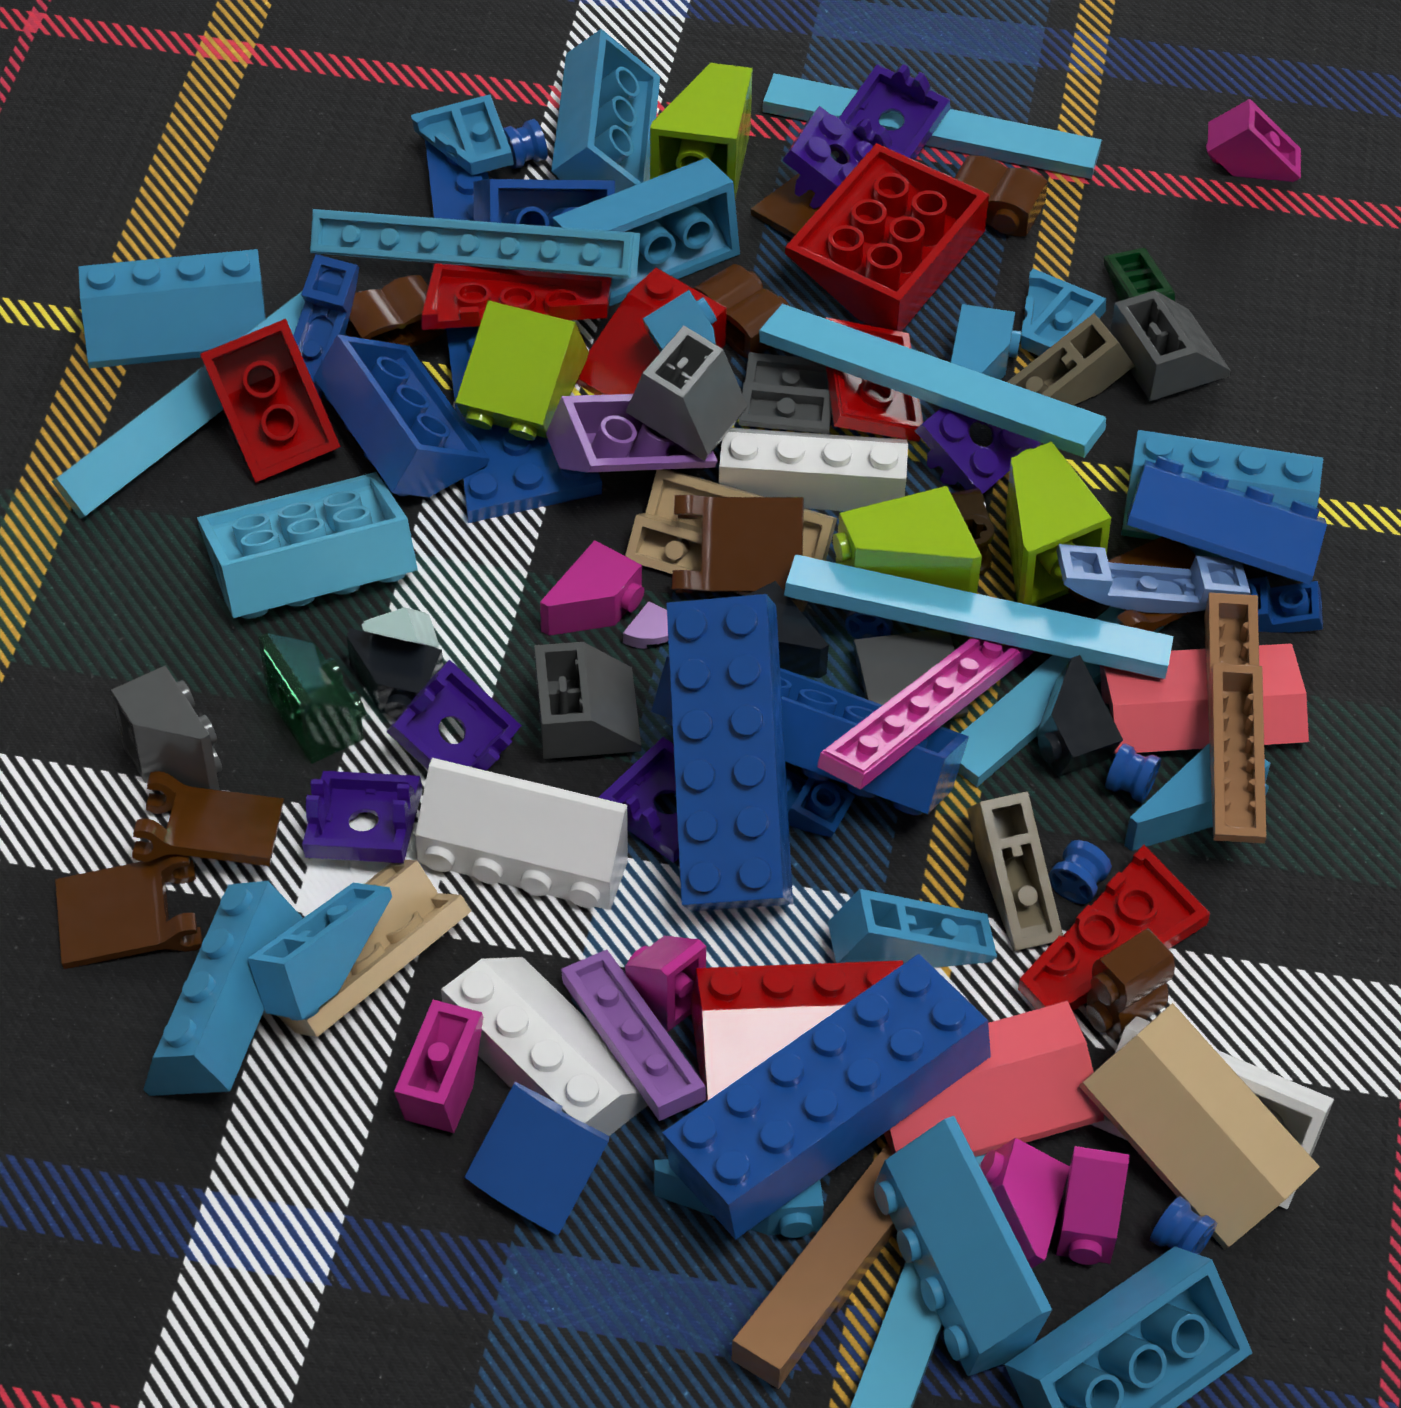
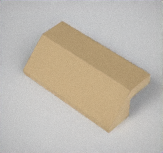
[625,469,837,612]
[276,860,472,1037]
[1079,1003,1320,1250]

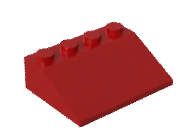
[785,143,989,332]
[690,960,903,1103]

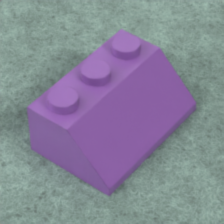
[546,394,718,472]

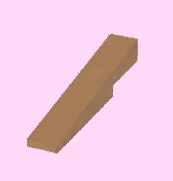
[1204,593,1266,844]
[731,1143,896,1389]

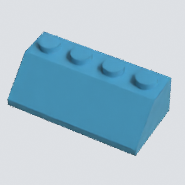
[551,29,660,193]
[553,157,740,306]
[78,249,266,368]
[1121,430,1323,540]
[143,881,303,1096]
[874,1116,1052,1376]
[1004,1246,1252,1408]

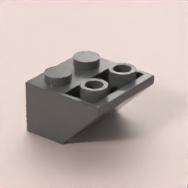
[1110,291,1231,401]
[626,326,747,461]
[534,642,641,759]
[111,665,222,790]

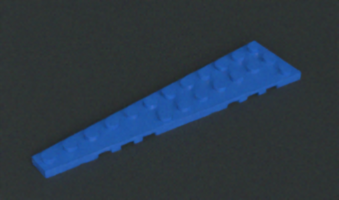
[425,140,602,523]

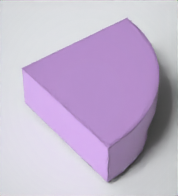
[623,601,668,648]

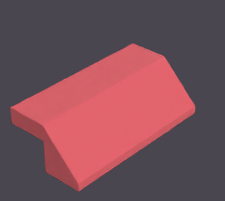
[1100,643,1309,754]
[884,1001,1104,1157]

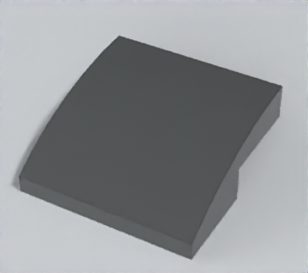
[739,352,832,434]
[853,630,968,720]

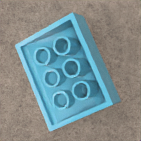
[197,472,418,619]

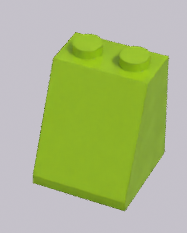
[650,63,753,198]
[455,300,589,440]
[1005,441,1111,607]
[832,486,982,594]

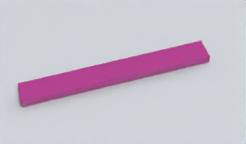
[817,637,1035,790]

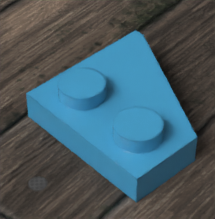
[411,94,514,175]
[1021,268,1106,356]

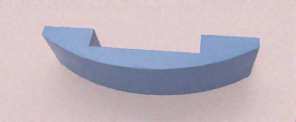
[1056,544,1251,613]

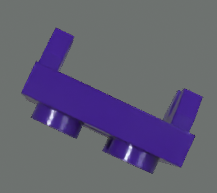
[839,64,950,160]
[782,106,873,208]
[915,407,1041,494]
[386,659,522,771]
[598,737,679,863]
[302,771,423,864]

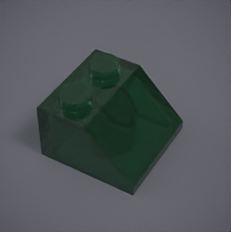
[258,633,366,764]

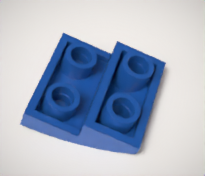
[465,1082,610,1235]

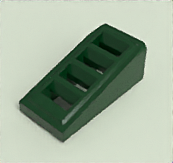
[1104,248,1175,301]

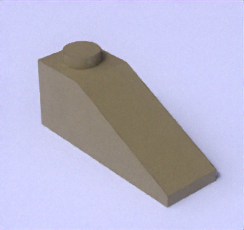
[1007,313,1135,405]
[966,791,1063,952]

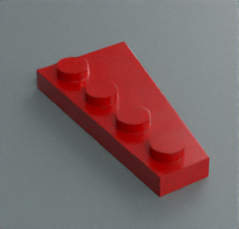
[422,263,612,330]
[1018,845,1210,1011]

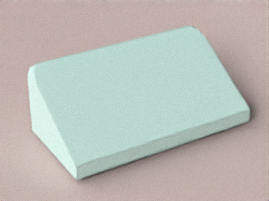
[362,607,439,647]

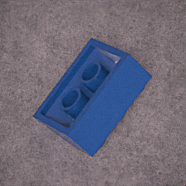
[473,179,615,269]

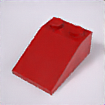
[576,268,727,395]
[200,319,341,483]

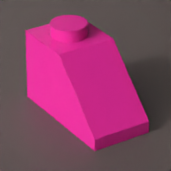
[1206,99,1301,182]
[540,540,644,636]
[625,935,707,1032]
[394,999,484,1133]
[980,1138,1070,1268]
[1056,1146,1129,1265]

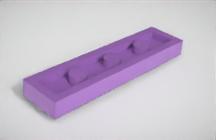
[561,949,707,1121]

